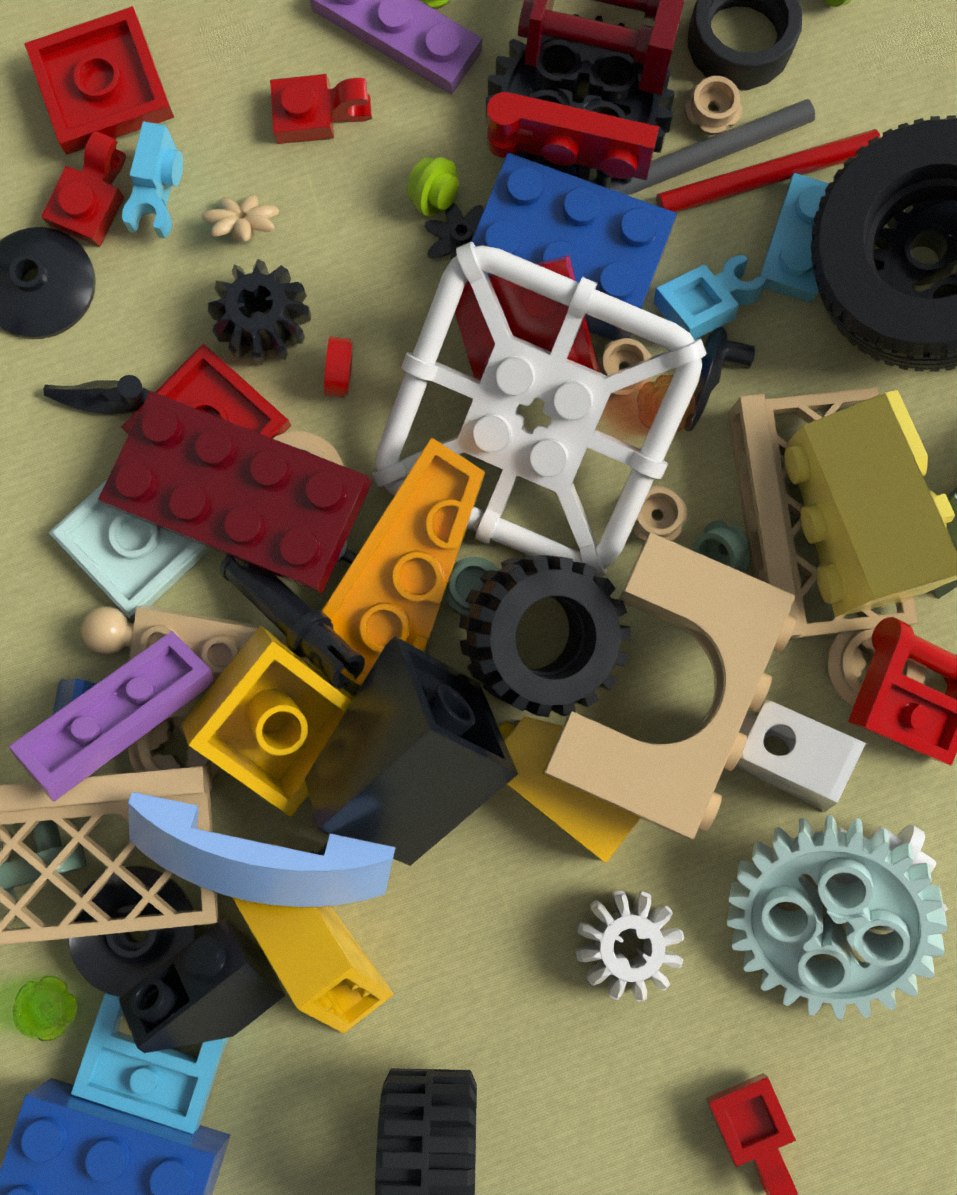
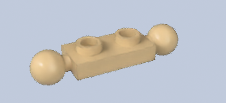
[81,605,310,682]

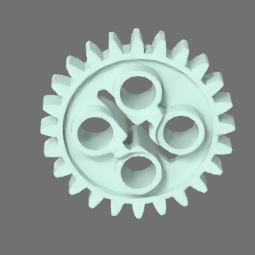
[727,815,947,1020]

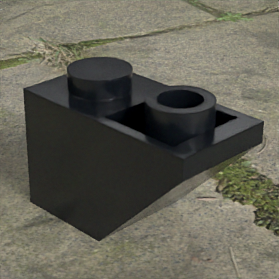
[118,918,285,1053]

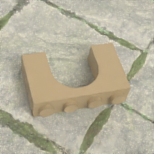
[542,532,797,840]

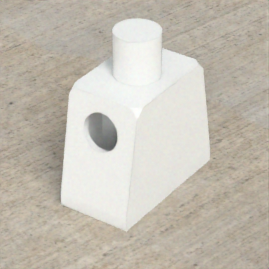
[736,700,866,812]

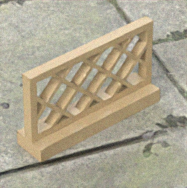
[728,387,918,641]
[0,766,219,945]

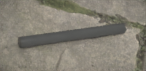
[597,99,815,195]

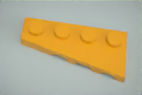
[322,437,485,686]

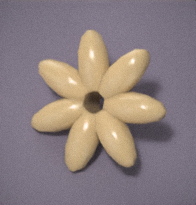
[202,195,279,242]

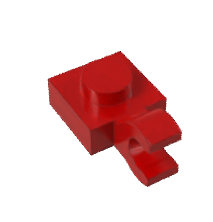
[270,74,372,144]
[41,131,126,247]
[705,1073,798,1195]

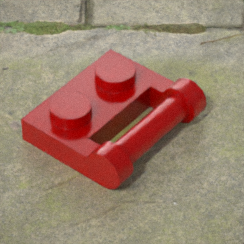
[848,617,957,766]

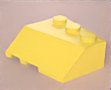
[785,390,957,617]

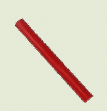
[656,129,881,213]

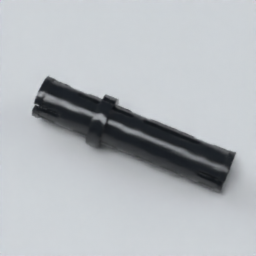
[220,555,365,688]

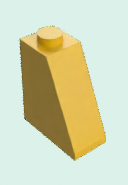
[499,716,640,863]
[232,843,394,1034]

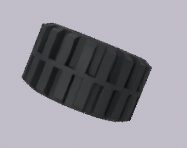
[459,554,630,717]
[375,1068,477,1195]

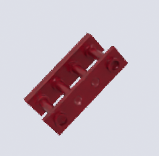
[517,0,685,95]

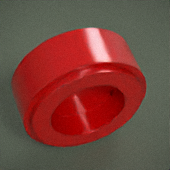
[324,336,353,398]

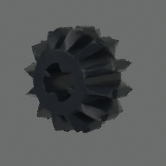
[208,259,311,365]

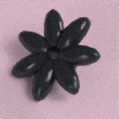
[425,202,484,261]

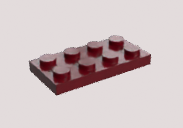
[98,391,372,594]

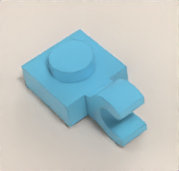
[122,121,183,238]

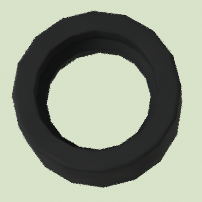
[688,0,802,90]

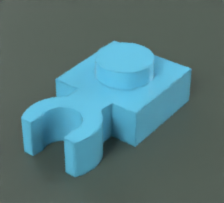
[653,255,766,340]

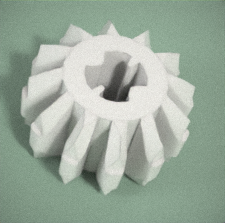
[575,889,684,1002]

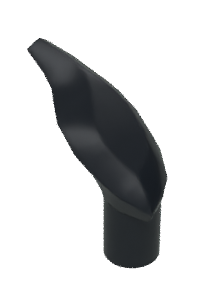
[684,326,755,431]
[43,375,150,414]

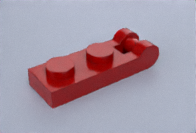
[487,92,659,181]

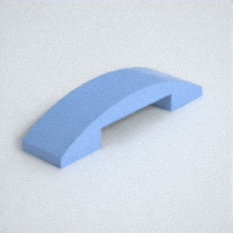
[128,792,395,907]

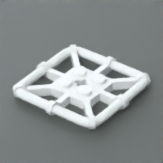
[372,242,707,577]

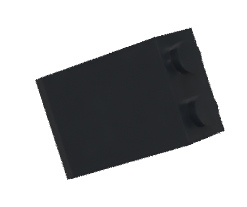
[305,636,518,866]

